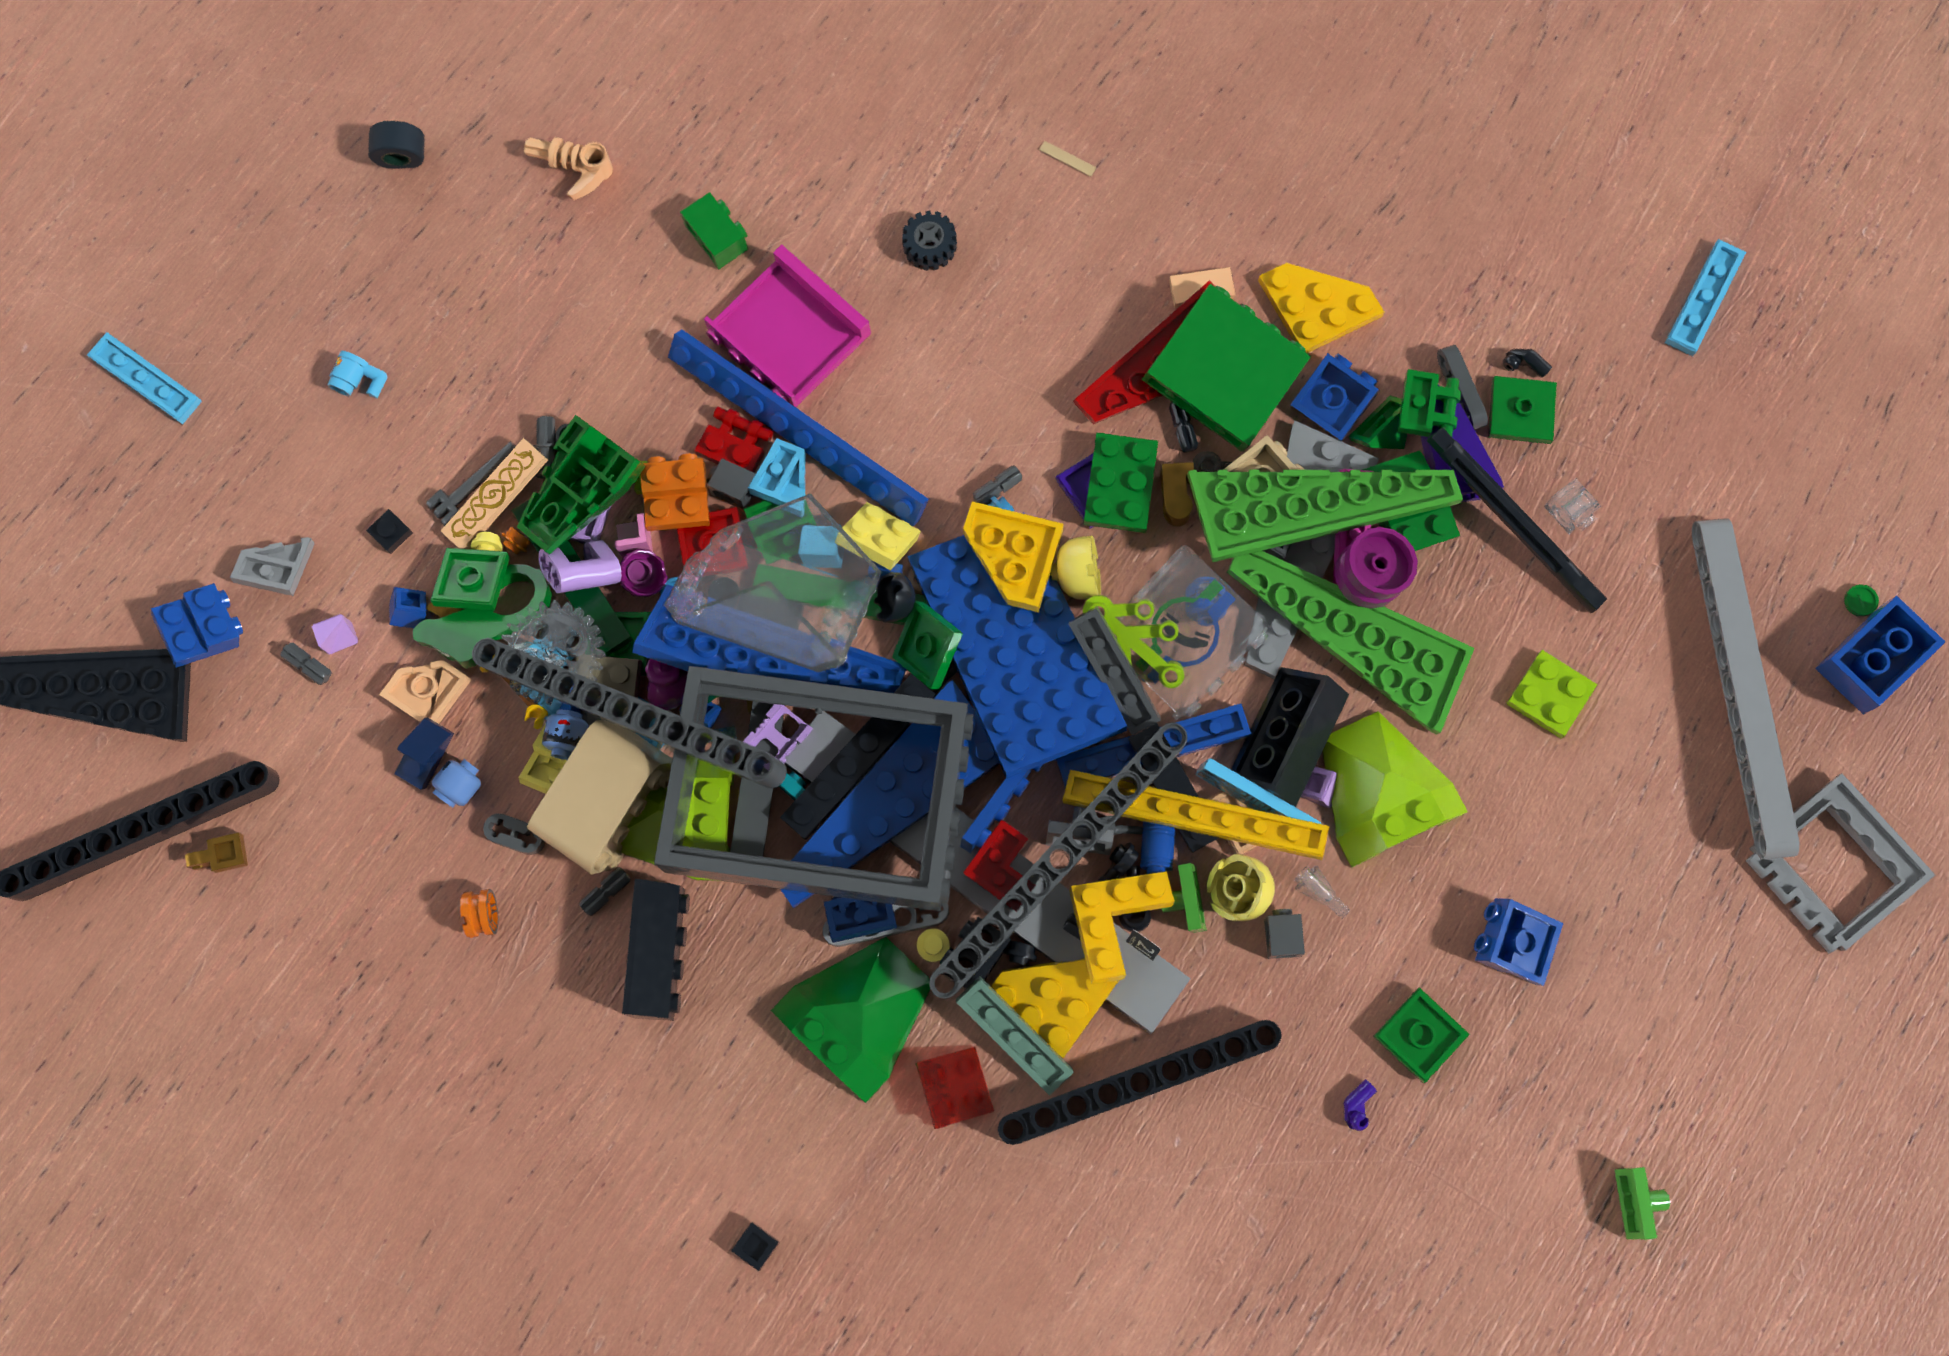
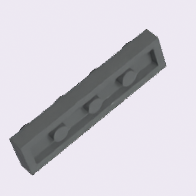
[1068,606,1161,735]

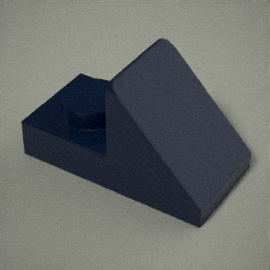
[395,717,454,790]

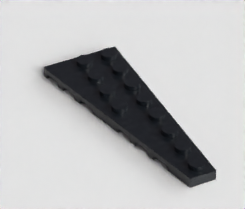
[0,649,191,742]

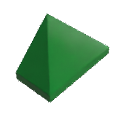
[1348,395,1407,449]

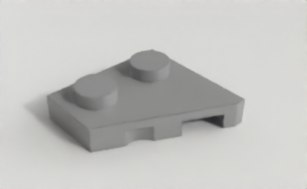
[230,537,315,596]

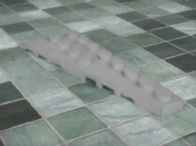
[1245,421,1379,679]

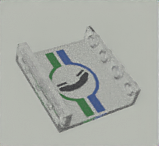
[1113,545,1271,720]

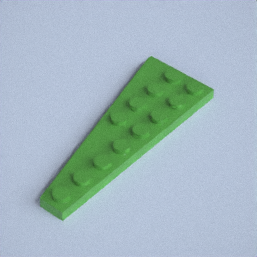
[1187,470,1463,562]
[1227,551,1475,735]

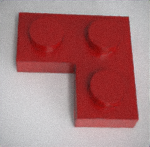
[963,820,1036,913]

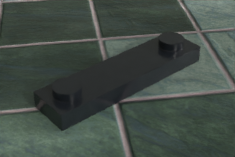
[1128,723,1219,853]

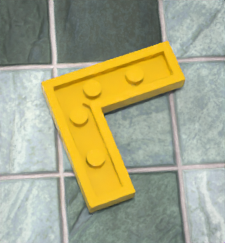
[1069,871,1175,985]

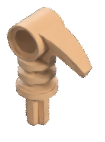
[524,137,613,200]

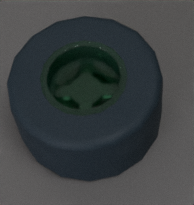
[368,121,424,169]

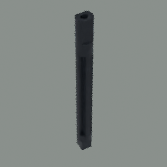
[1426,427,1607,613]

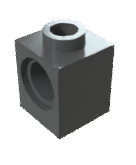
[707,459,755,510]
[1264,909,1305,959]

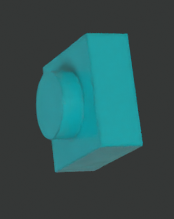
[778,771,806,801]

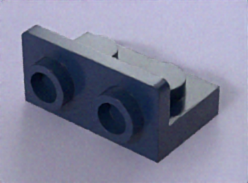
[824,896,897,943]

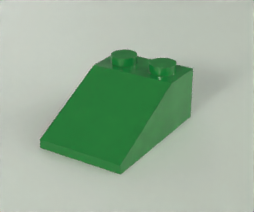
[1362,450,1460,551]

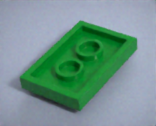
[1083,432,1158,533]

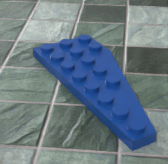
[632,585,907,693]

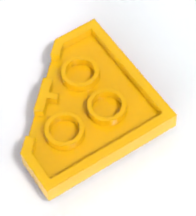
[1258,263,1384,354]
[963,501,1064,612]
[991,958,1119,1058]

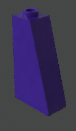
[1421,385,1504,502]

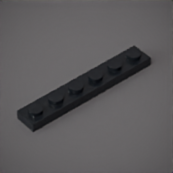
[780,673,936,841]

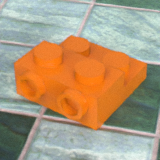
[641,453,710,531]

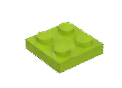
[1506,650,1598,739]

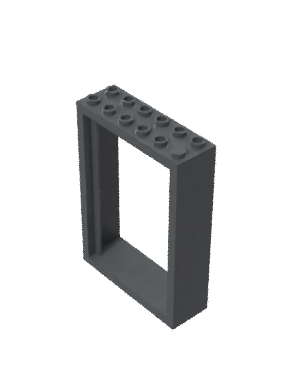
[654,666,974,911]

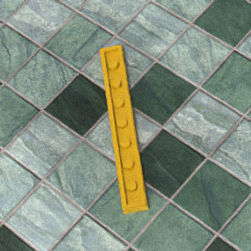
[1063,770,1329,860]

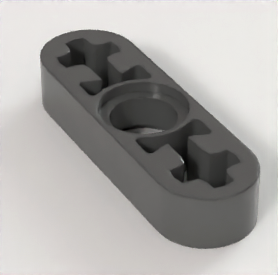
[1437,345,1488,430]

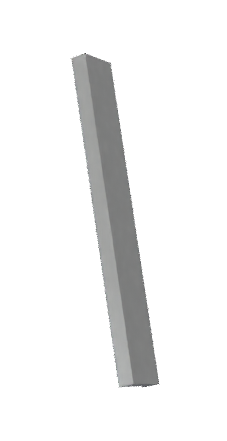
[785,711,1191,1034]

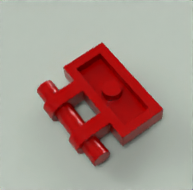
[694,406,773,473]

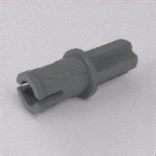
[534,416,556,479]

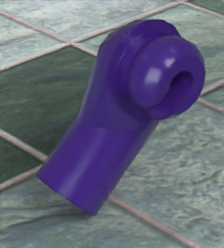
[1344,1079,1377,1131]

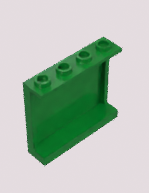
[1141,284,1311,452]

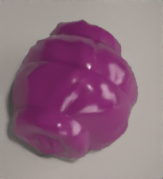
[645,659,688,711]

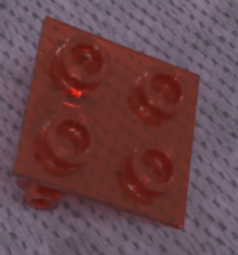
[915,1047,994,1129]

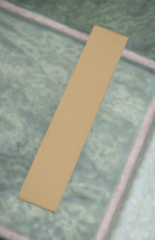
[1039,141,1096,177]

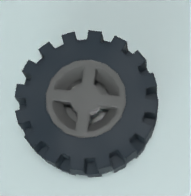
[902,210,957,271]

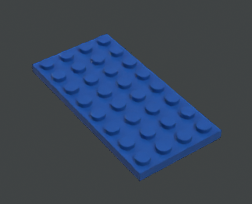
[908,512,1127,779]

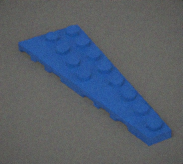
[780,680,999,908]

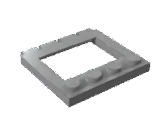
[1746,773,1935,954]

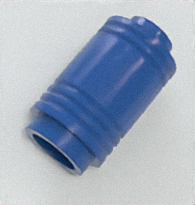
[1140,821,1175,874]

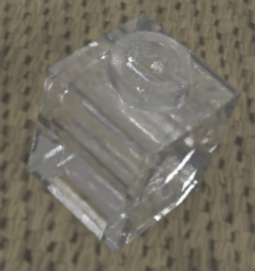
[1544,478,1601,534]

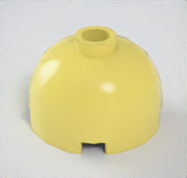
[1051,536,1101,600]
[1207,854,1275,921]

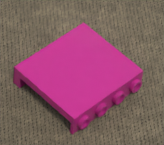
[704,244,871,407]

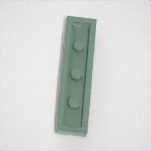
[956,976,1074,1096]

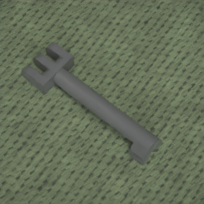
[426,441,516,526]

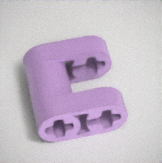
[539,540,622,593]

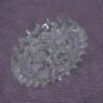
[501,600,606,705]

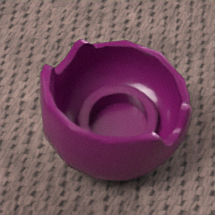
[620,549,668,597]

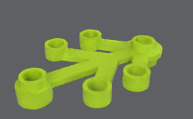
[1083,595,1185,688]

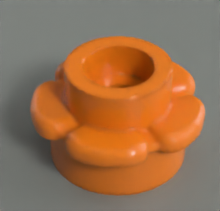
[502,527,531,554]

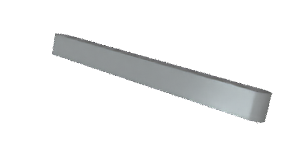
[1692,518,1800,859]

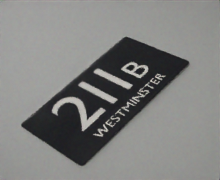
[1126,930,1161,961]

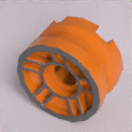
[460,889,499,938]

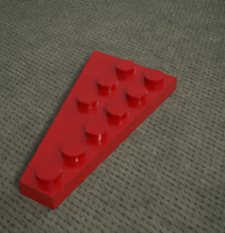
[1073,280,1215,425]

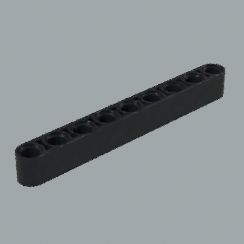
[0,761,280,902]
[998,1020,1282,1145]

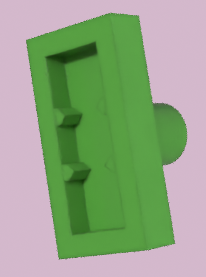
[1161,863,1207,933]
[1614,1167,1670,1240]

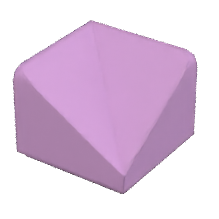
[312,614,358,655]

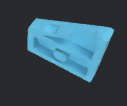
[748,438,805,515]

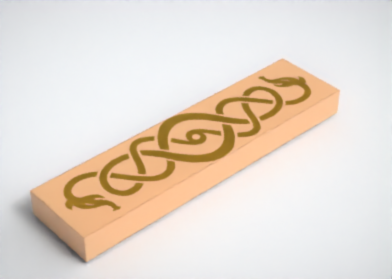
[441,438,548,549]

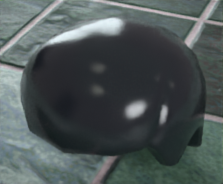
[873,572,916,623]

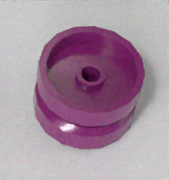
[1335,527,1418,609]

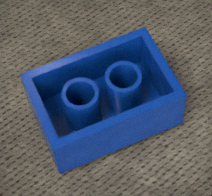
[1815,596,1946,715]

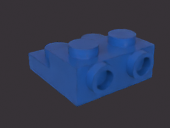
[1290,353,1380,441]
[151,583,243,668]
[1474,898,1564,986]

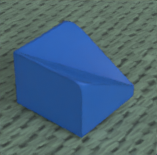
[389,587,426,628]

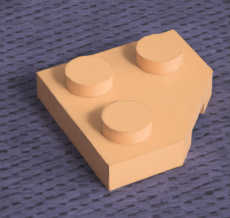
[379,660,471,724]

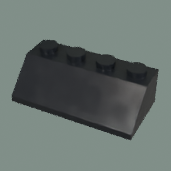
[1231,667,1349,807]
[622,879,690,1021]

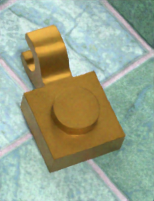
[185,832,248,873]

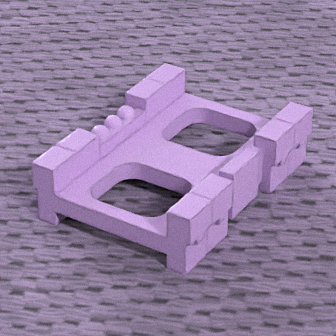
[743,704,813,771]

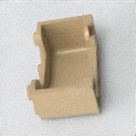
[527,720,673,874]

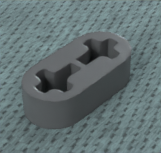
[483,814,545,855]

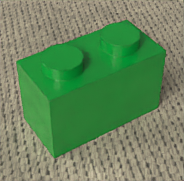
[680,192,748,270]

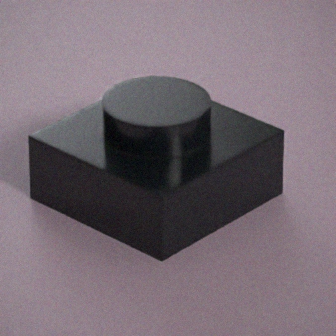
[366,509,413,554]
[731,1222,780,1271]

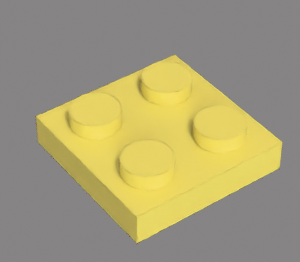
[836,502,921,571]

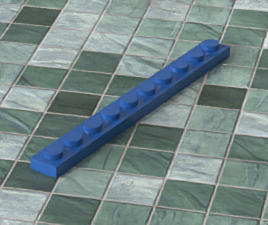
[668,329,929,526]

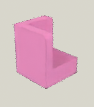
[615,513,653,558]

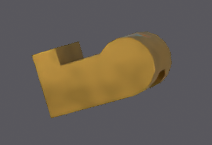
[1160,462,1194,527]

